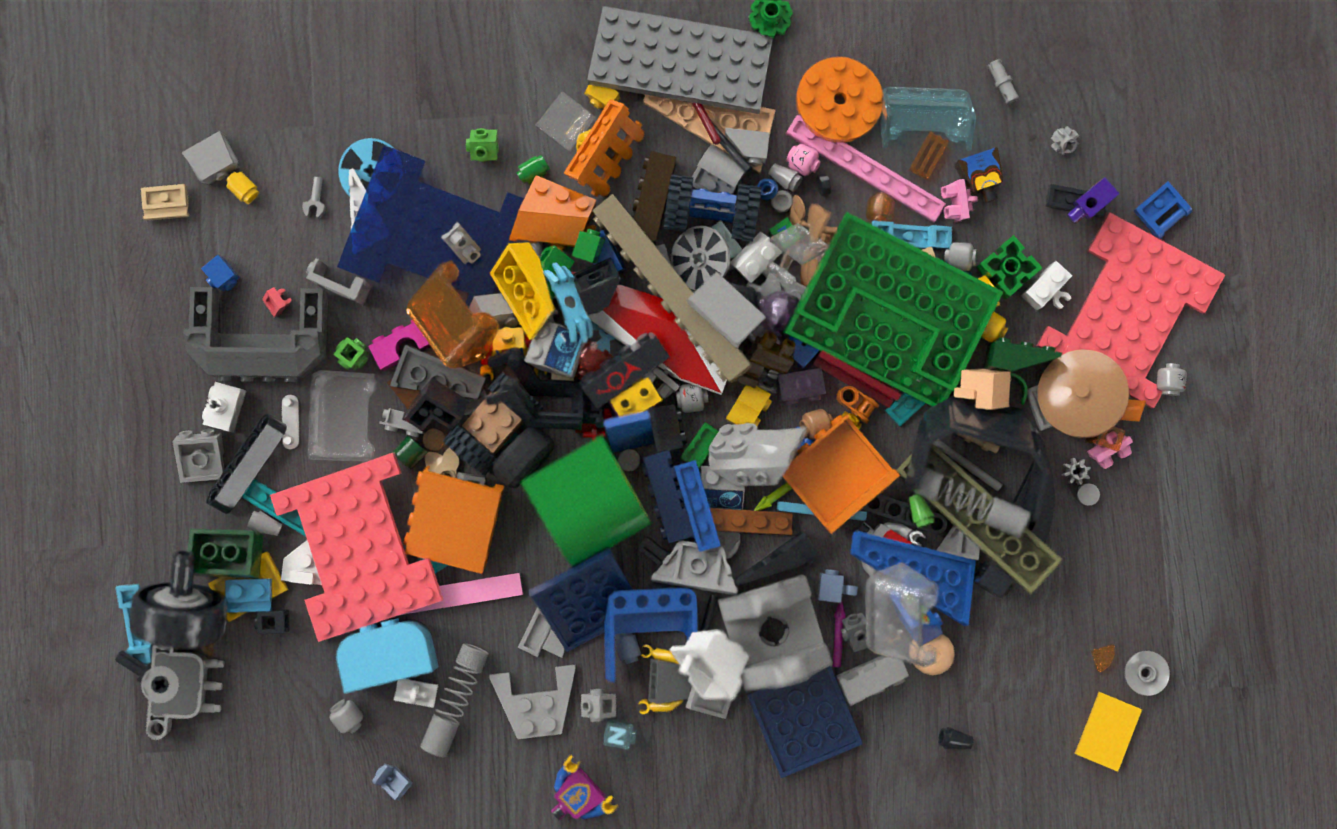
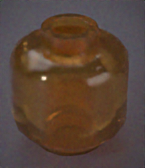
[865,192,895,224]

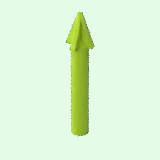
[754,482,792,511]

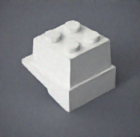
[670,630,749,700]

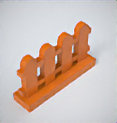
[564,99,644,197]

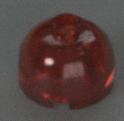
[575,339,613,380]

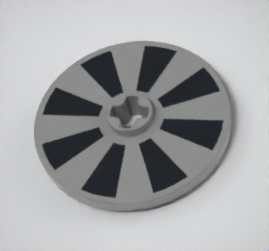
[671,226,730,291]

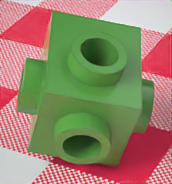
[466,128,499,162]
[334,337,369,370]

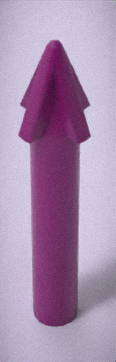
[832,601,846,667]

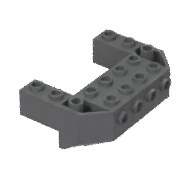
[183,287,328,382]

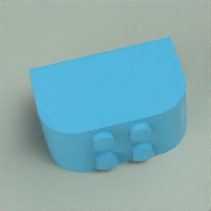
[337,618,439,693]

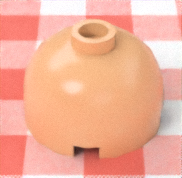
[910,634,955,675]

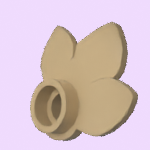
[425,448,459,478]

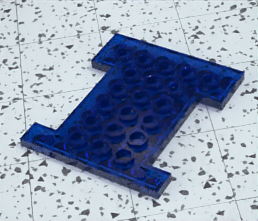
[337,145,524,318]

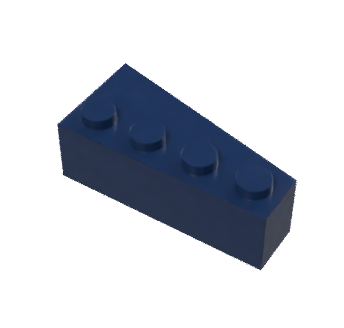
[641,450,694,543]

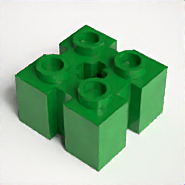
[976,235,1042,300]

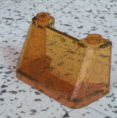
[406,260,500,369]

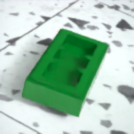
[680,422,719,470]

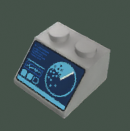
[525,321,588,378]
[700,466,745,510]

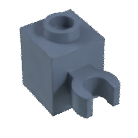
[817,569,858,603]

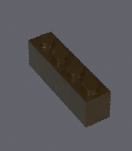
[632,151,677,245]

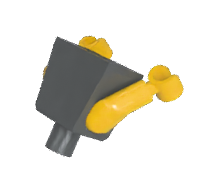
[638,645,692,714]

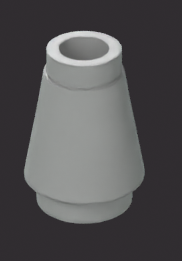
[769,163,802,192]
[247,511,282,536]

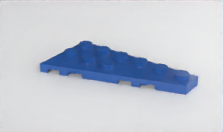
[850,531,976,626]

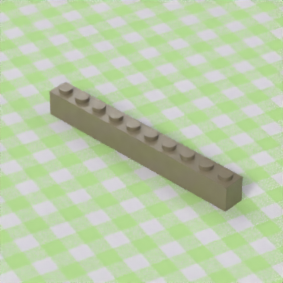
[592,194,752,384]

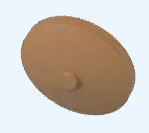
[1038,350,1129,438]

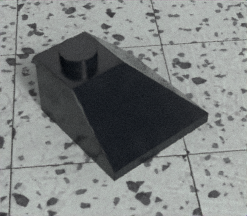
[572,257,621,315]

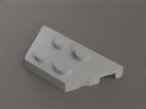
[652,540,737,595]

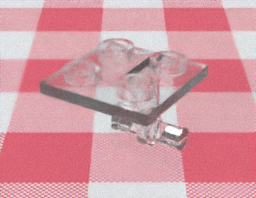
[536,91,596,152]
[767,223,828,286]

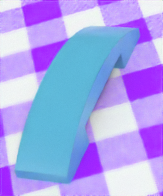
[872,221,952,249]
[116,584,153,665]

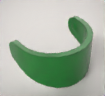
[1010,373,1028,405]

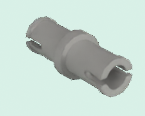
[988,59,1019,104]

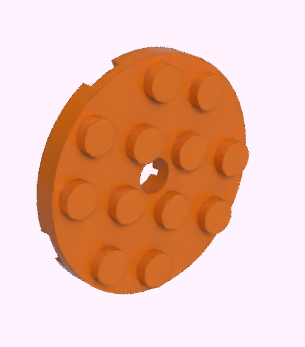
[796,57,883,143]

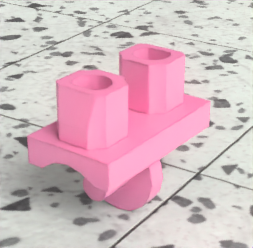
[941,179,978,223]
[1087,430,1133,469]

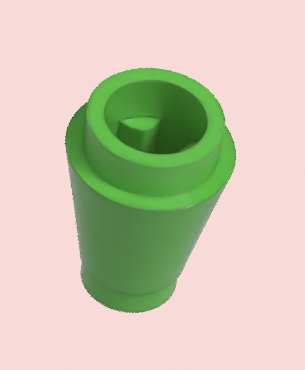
[909,494,934,528]

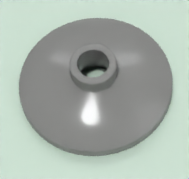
[1125,651,1170,696]

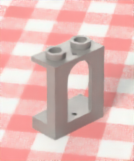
[306,258,372,305]

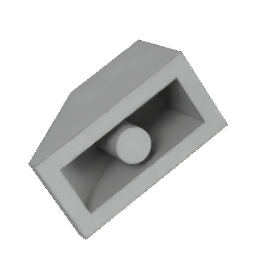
[725,128,769,166]

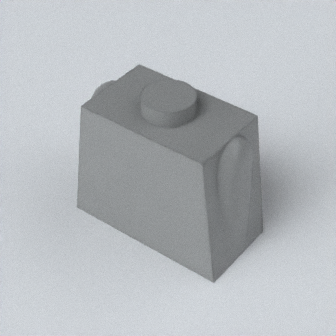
[182,131,239,185]

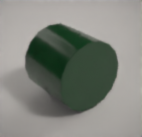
[393,435,428,469]

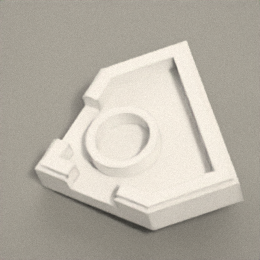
[281,540,322,585]

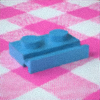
[225,578,272,612]

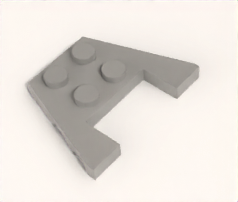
[489,664,576,739]

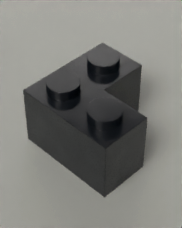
[404,378,469,431]

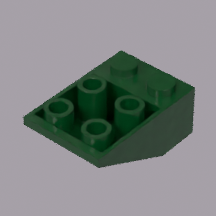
[983,338,1062,372]

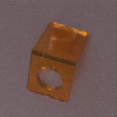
[1085,427,1125,451]

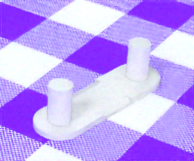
[282,395,299,449]

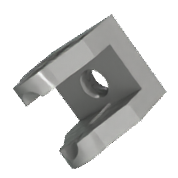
[718,574,832,690]

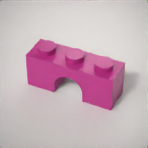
[368,315,442,371]

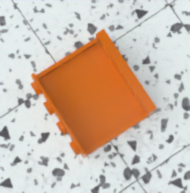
[782,414,900,533]
[404,465,504,574]

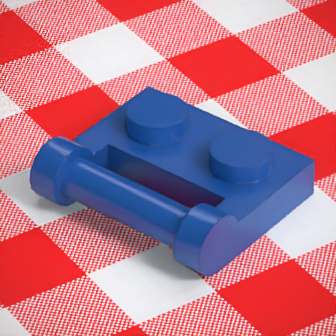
[1133,182,1192,239]

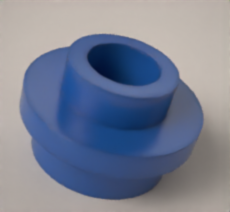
[757,179,778,200]

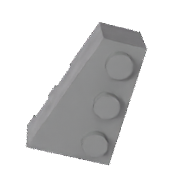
[835,650,909,705]

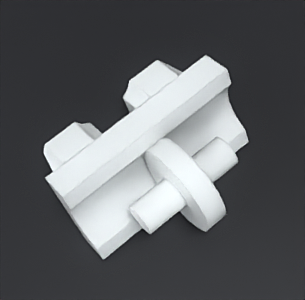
[394,678,438,707]

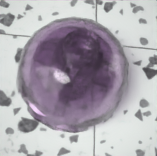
[758,291,799,337]

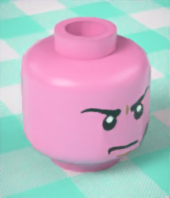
[787,144,821,176]

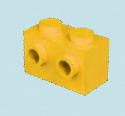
[610,377,662,417]

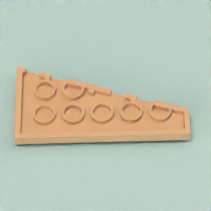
[644,95,775,174]

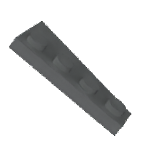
[390,345,487,399]

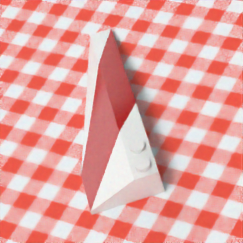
[553,272,740,395]

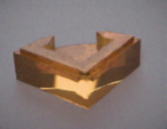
[1091,644,1115,672]

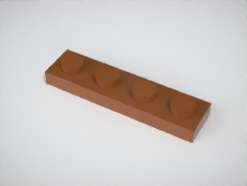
[710,508,792,536]

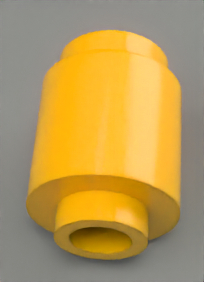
[226,172,259,204]

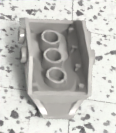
[709,423,807,486]

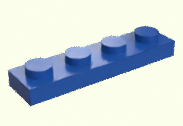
[674,460,721,552]

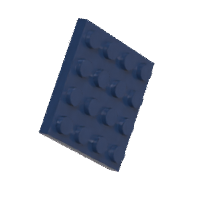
[529,548,633,652]
[746,665,863,778]

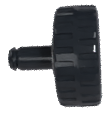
[129,551,228,648]

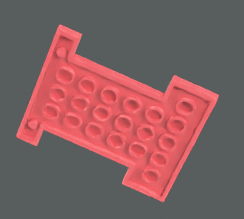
[1037,213,1225,408]
[270,453,444,642]

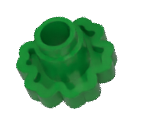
[748,0,793,39]

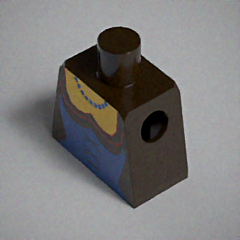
[955,147,1003,203]

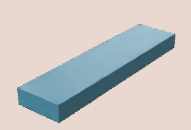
[777,501,867,521]

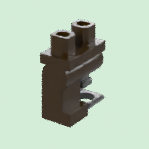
[737,331,796,393]

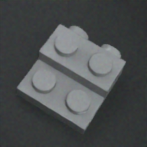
[173,429,225,483]

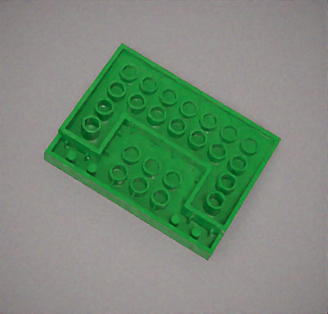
[783,212,1003,407]

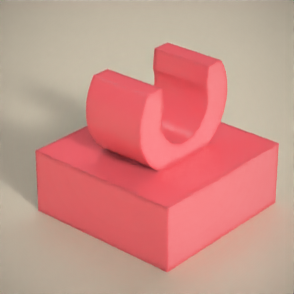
[262,287,292,317]

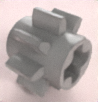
[1051,126,1079,155]
[1062,458,1091,485]

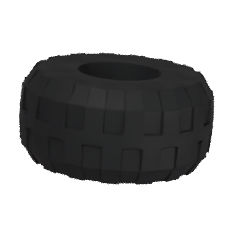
[492,428,555,489]

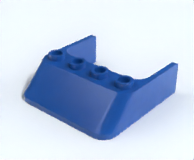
[604,588,697,682]

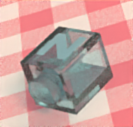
[603,720,637,750]

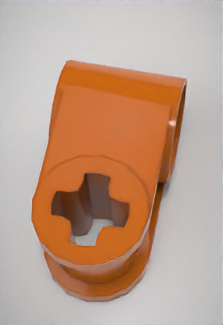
[837,386,880,423]

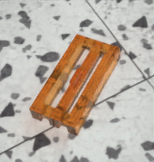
[909,131,949,180]

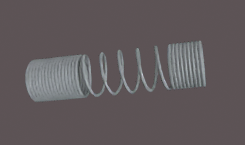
[914,467,1030,538]
[420,643,489,757]

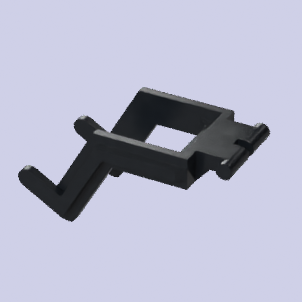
[485,347,604,430]

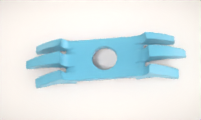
[543,263,593,343]

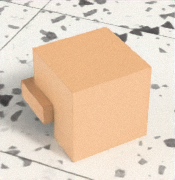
[954,368,1011,409]

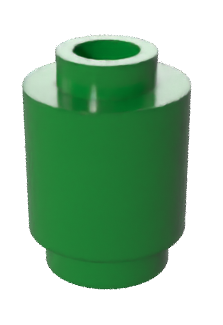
[516,155,550,185]

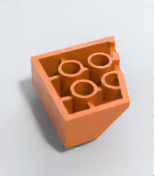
[509,175,596,247]

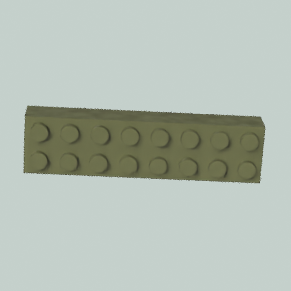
[896,444,1062,594]

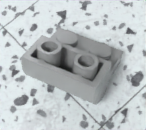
[692,144,745,195]

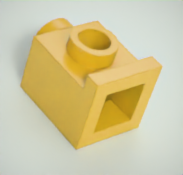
[585,85,620,109]

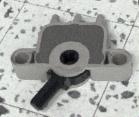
[115,645,225,740]

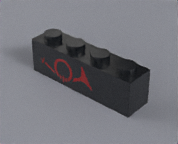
[579,332,670,409]

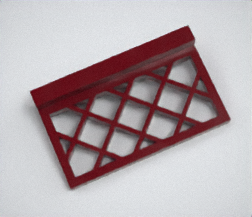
[813,350,901,408]

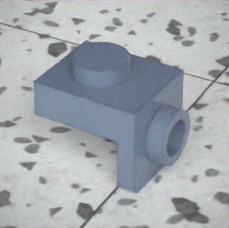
[372,764,413,801]

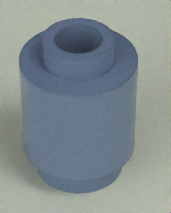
[614,633,641,664]

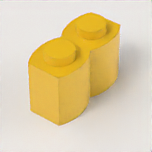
[726,385,772,426]

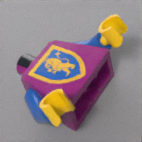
[551,755,618,820]

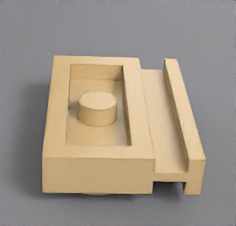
[141,184,189,221]

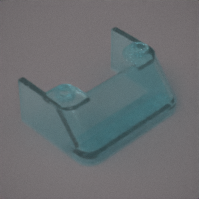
[881,87,976,151]

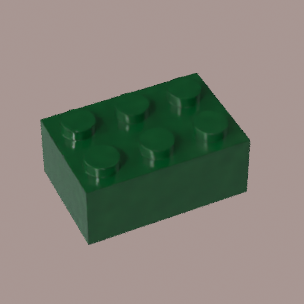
[187,529,264,579]

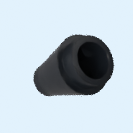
[938,727,973,749]

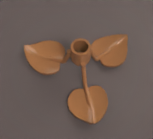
[790,195,838,287]

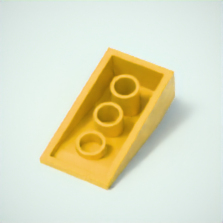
[490,243,554,340]

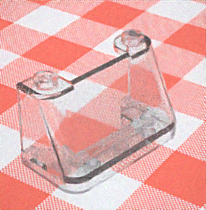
[308,370,377,462]
[866,563,937,667]

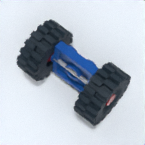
[664,174,761,242]

